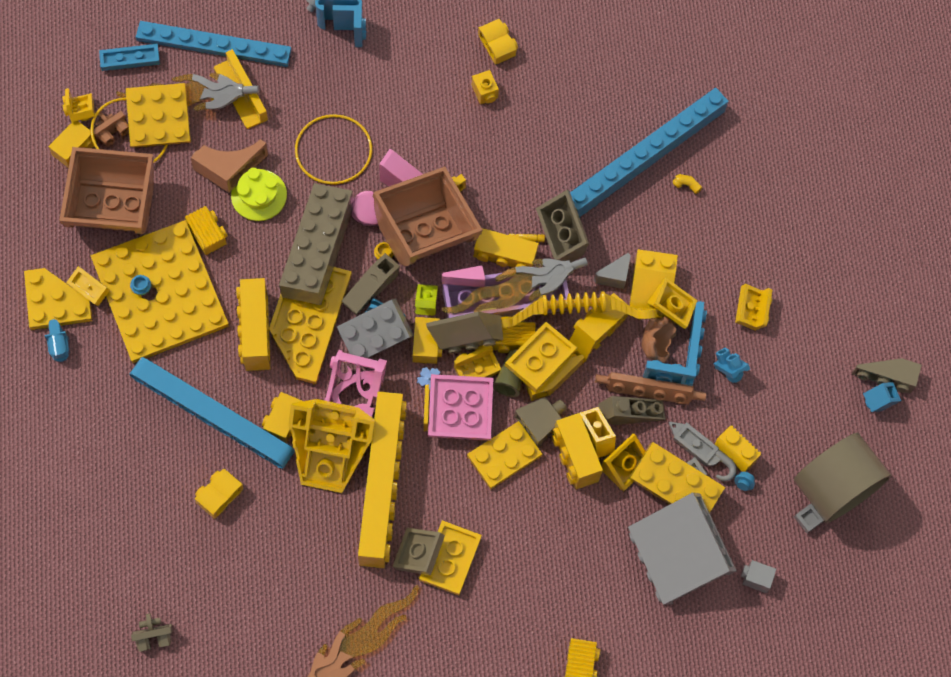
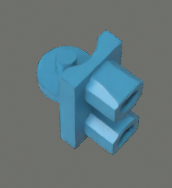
[713,347,750,383]

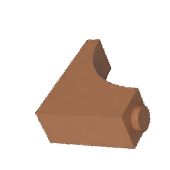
[191,139,268,193]

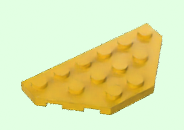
[269,267,352,384]

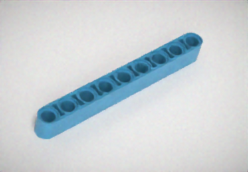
[129,357,295,469]

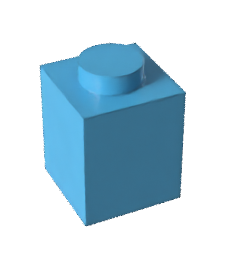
[863,382,901,412]

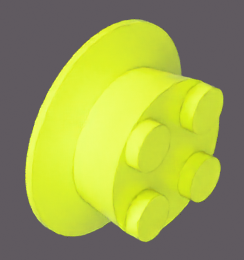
[231,168,287,221]

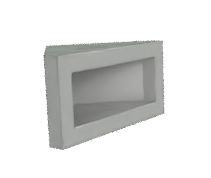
[594,253,631,289]

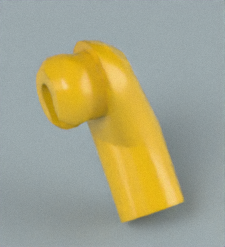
[672,174,703,194]

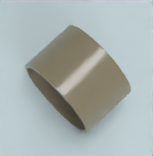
[794,432,892,524]

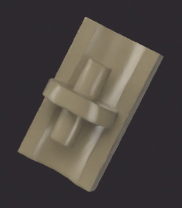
[131,613,173,652]

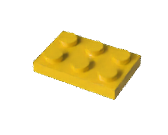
[505,322,577,392]
[467,421,542,490]
[419,520,482,596]

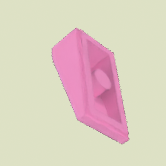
[442,266,485,287]

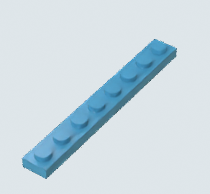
[136,21,292,67]

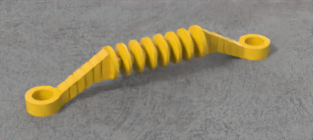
[501,291,657,328]

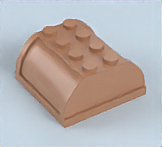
[59,147,154,234]
[373,167,483,266]

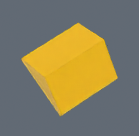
[647,277,698,329]
[602,434,645,491]

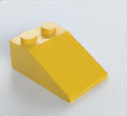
[629,249,678,318]

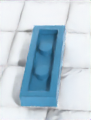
[99,44,160,71]

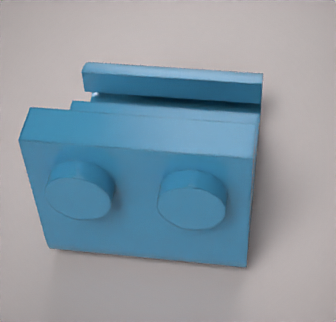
[315,0,366,47]

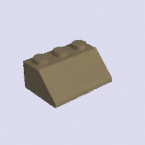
[536,190,589,263]
[426,312,503,354]

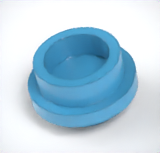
[130,275,151,295]
[734,472,755,491]

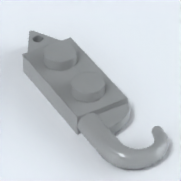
[669,422,737,481]

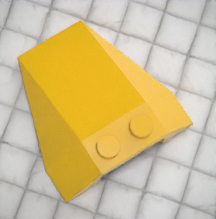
[288,399,375,493]

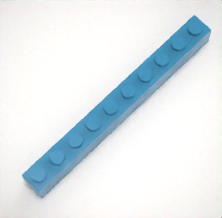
[570,87,728,218]

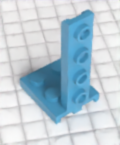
[642,301,707,386]

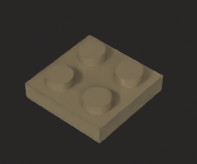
[393,528,445,575]

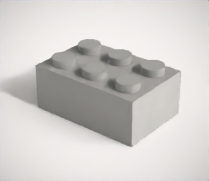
[337,298,414,358]

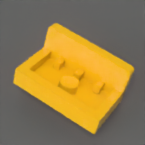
[62,88,95,122]
[735,284,772,331]
[454,345,501,378]

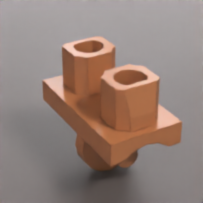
[93,111,129,147]

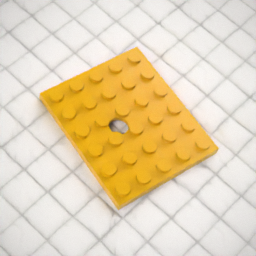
[90,220,229,364]

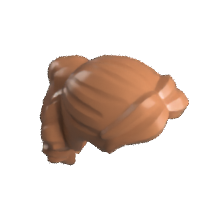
[641,317,677,363]

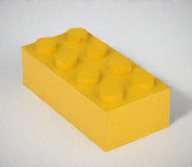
[236,278,271,371]
[629,442,725,513]

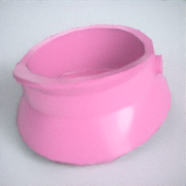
[351,191,378,226]

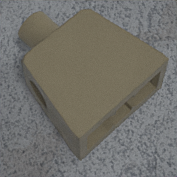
[514,397,567,447]

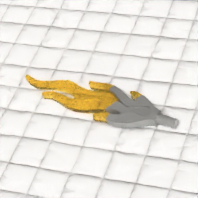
[116,73,260,111]
[442,258,588,313]

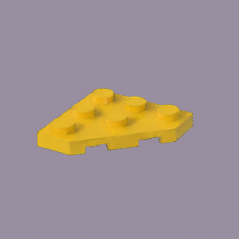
[24,268,92,330]

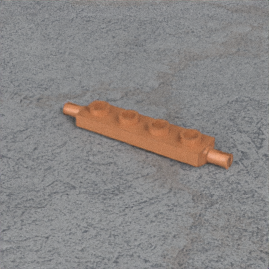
[595,372,706,405]

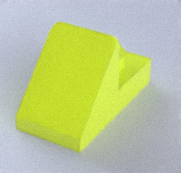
[415,284,438,316]

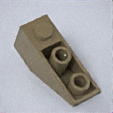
[341,253,400,315]
[852,358,922,393]
[598,396,666,425]

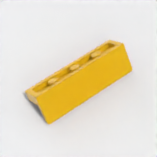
[214,49,268,129]

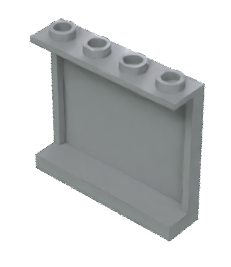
[628,493,736,605]

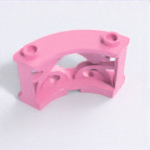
[325,350,387,418]

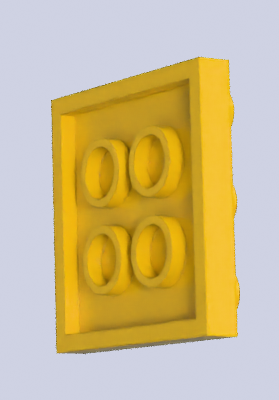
[125,83,191,148]

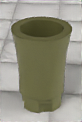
[493,349,522,397]

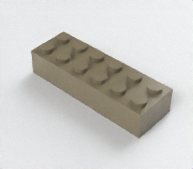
[279,183,354,305]

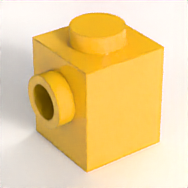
[471,70,499,105]

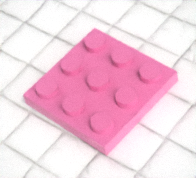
[428,374,493,441]

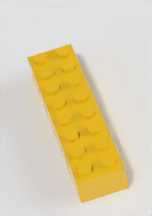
[358,391,407,568]

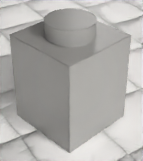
[741,560,776,593]

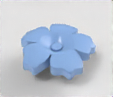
[417,367,440,390]

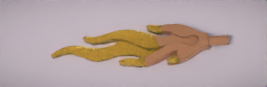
[308,585,419,677]

